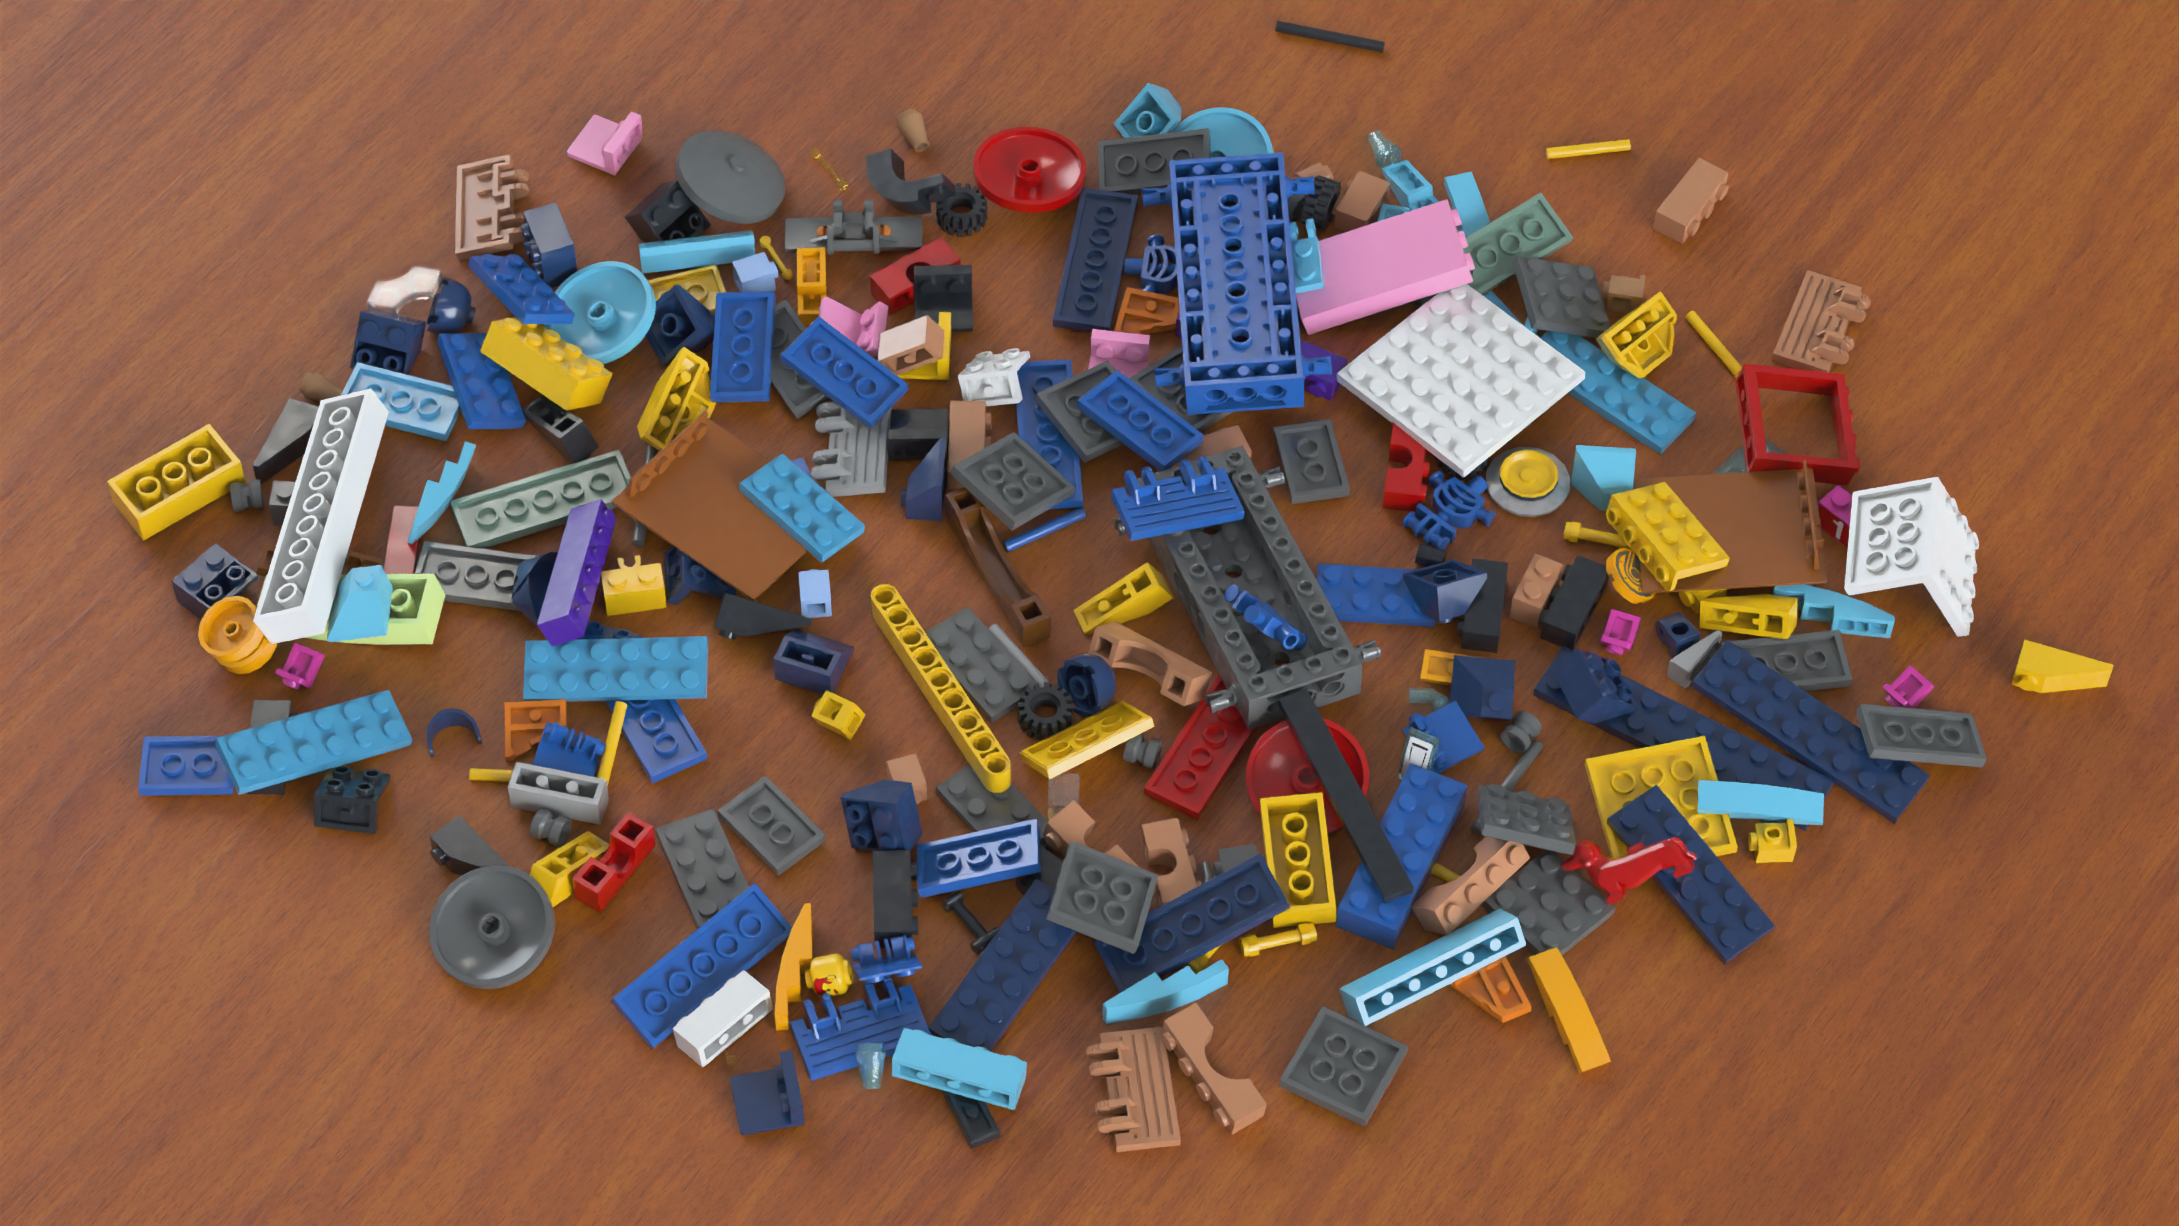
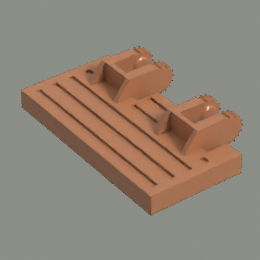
[455,154,529,261]
[1772,270,1871,373]
[1086,1027,1181,1152]

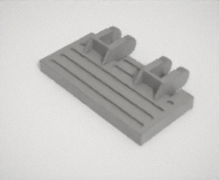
[811,400,891,497]

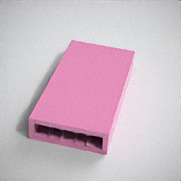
[1296,199,1475,335]

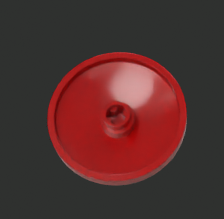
[973,127,1086,213]
[1246,718,1369,836]

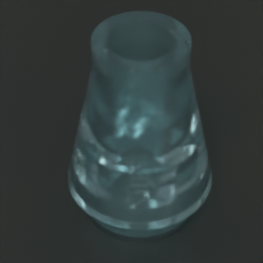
[1367,130,1401,168]
[855,1042,887,1089]

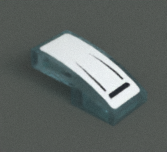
[1398,727,1440,780]

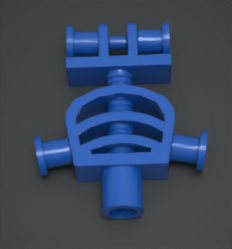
[1124,235,1178,293]
[1402,471,1496,550]
[1224,585,1308,651]

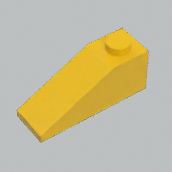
[1073,562,1174,635]
[1700,594,1798,640]
[2011,640,2114,693]
[530,831,609,907]

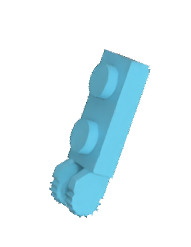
[1289,218,1324,294]

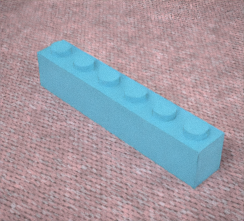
[1339,909,1526,1026]

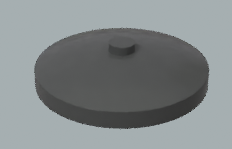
[675,130,786,224]
[429,865,555,989]

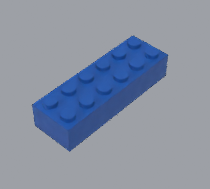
[1336,763,1468,950]

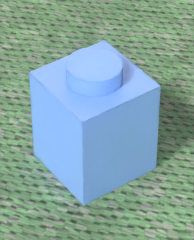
[732,252,779,292]
[799,569,832,618]

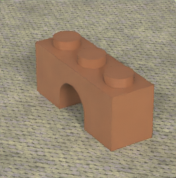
[1043,800,1138,867]
[1141,818,1202,907]

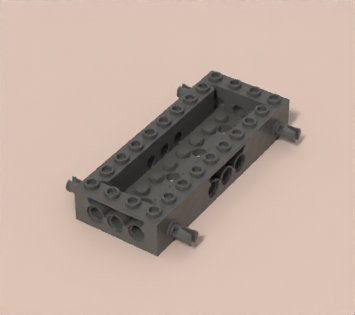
[1113,446,1381,730]

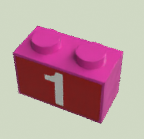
[1818,485,1852,548]

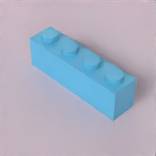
[892,1028,1027,1110]

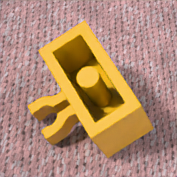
[601,555,667,616]

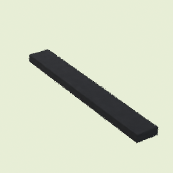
[1278,688,1414,904]

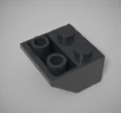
[624,180,711,243]

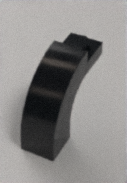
[866,149,956,215]

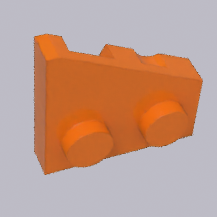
[1114,287,1180,335]
[504,699,567,761]
[1450,956,1531,1023]

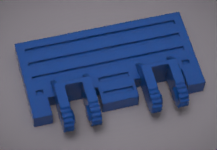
[1111,456,1245,541]
[790,975,931,1081]

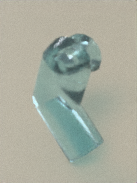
[1409,688,1450,712]

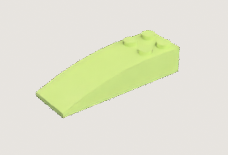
[257,574,445,645]

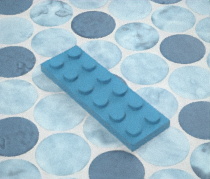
[1541,331,1696,455]
[523,636,709,702]
[215,690,412,795]

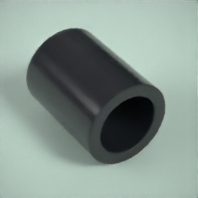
[1415,544,1447,567]

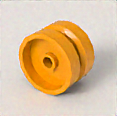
[198,596,277,674]

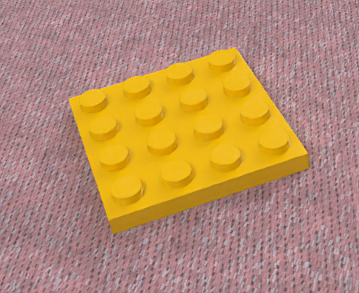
[1585,736,1738,858]

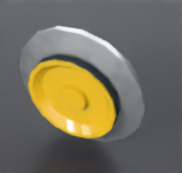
[1486,447,1570,517]

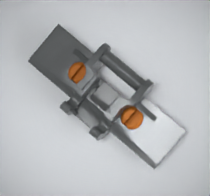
[785,199,922,255]

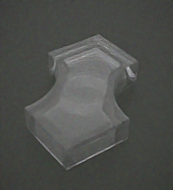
[367,265,442,314]

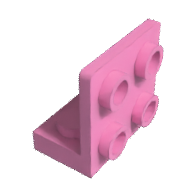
[567,112,643,176]
[819,297,889,358]
[1088,329,1150,378]

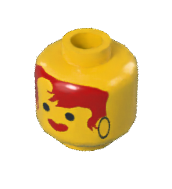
[805,953,853,997]

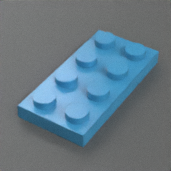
[341,362,461,441]
[739,454,865,563]

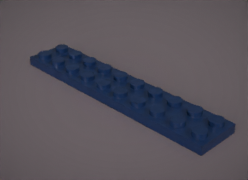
[1533,646,1834,831]

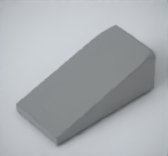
[1667,630,1722,688]

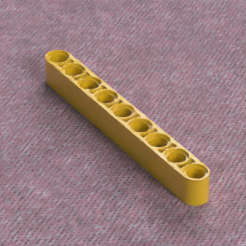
[871,584,1011,793]

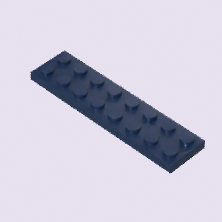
[1691,640,1930,824]

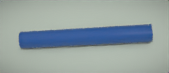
[1002,507,1086,553]

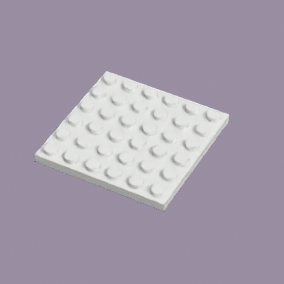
[1337,284,1585,478]

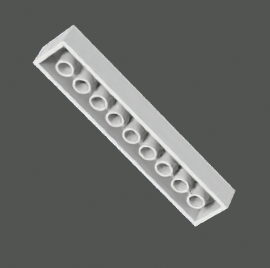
[253,389,389,644]

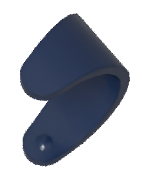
[426,708,482,757]

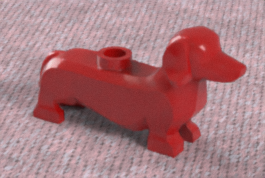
[1560,837,1697,905]

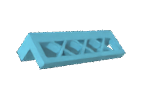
[638,230,755,274]

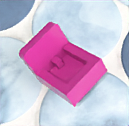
[1600,609,1641,656]
[275,643,325,690]
[1882,665,1934,708]

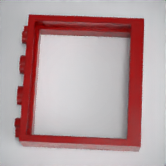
[1735,363,1860,485]

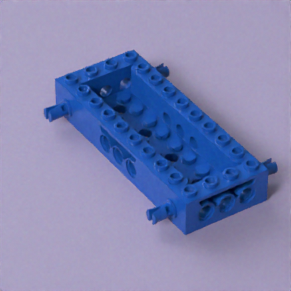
[1142,152,1332,415]

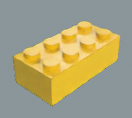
[480,317,613,411]
[107,424,246,541]
[1260,792,1336,928]

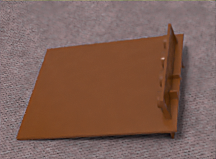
[612,411,807,601]
[1633,460,1827,594]

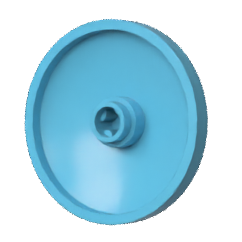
[1173,107,1274,207]
[544,261,656,364]

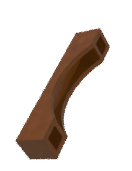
[945,487,1051,648]

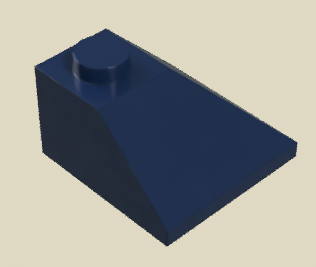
[646,284,715,366]
[901,438,947,521]
[1403,560,1487,623]
[1450,655,1515,721]

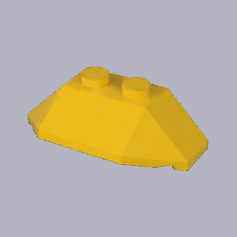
[1596,291,1677,379]
[637,347,716,451]

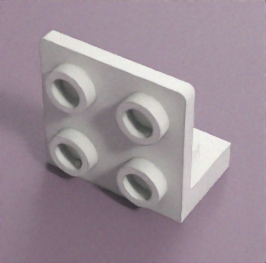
[958,348,1030,406]

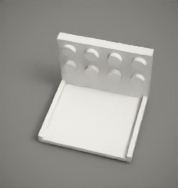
[1844,477,1979,637]

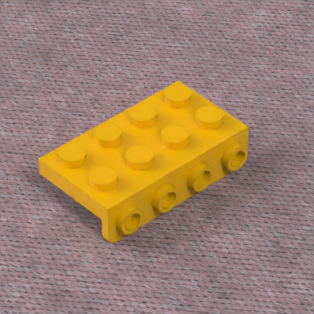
[1606,482,1730,591]

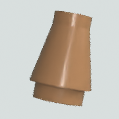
[897,109,930,152]
[299,371,343,402]

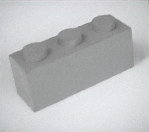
[508,762,609,825]

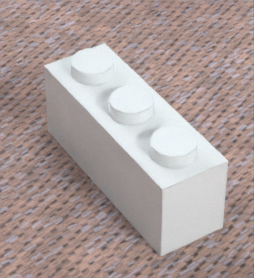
[673,970,773,1068]

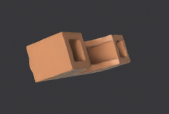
[1088,622,1212,706]
[1411,836,1530,935]
[1161,1003,1267,1135]

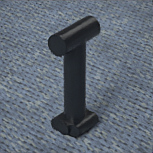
[943,890,999,954]

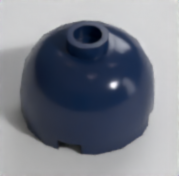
[426,277,476,335]
[1057,654,1116,716]

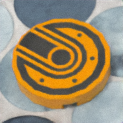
[1606,548,1656,604]

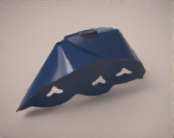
[511,552,558,629]

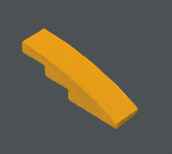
[797,247,827,329]
[775,903,813,1031]
[1527,947,1611,1073]

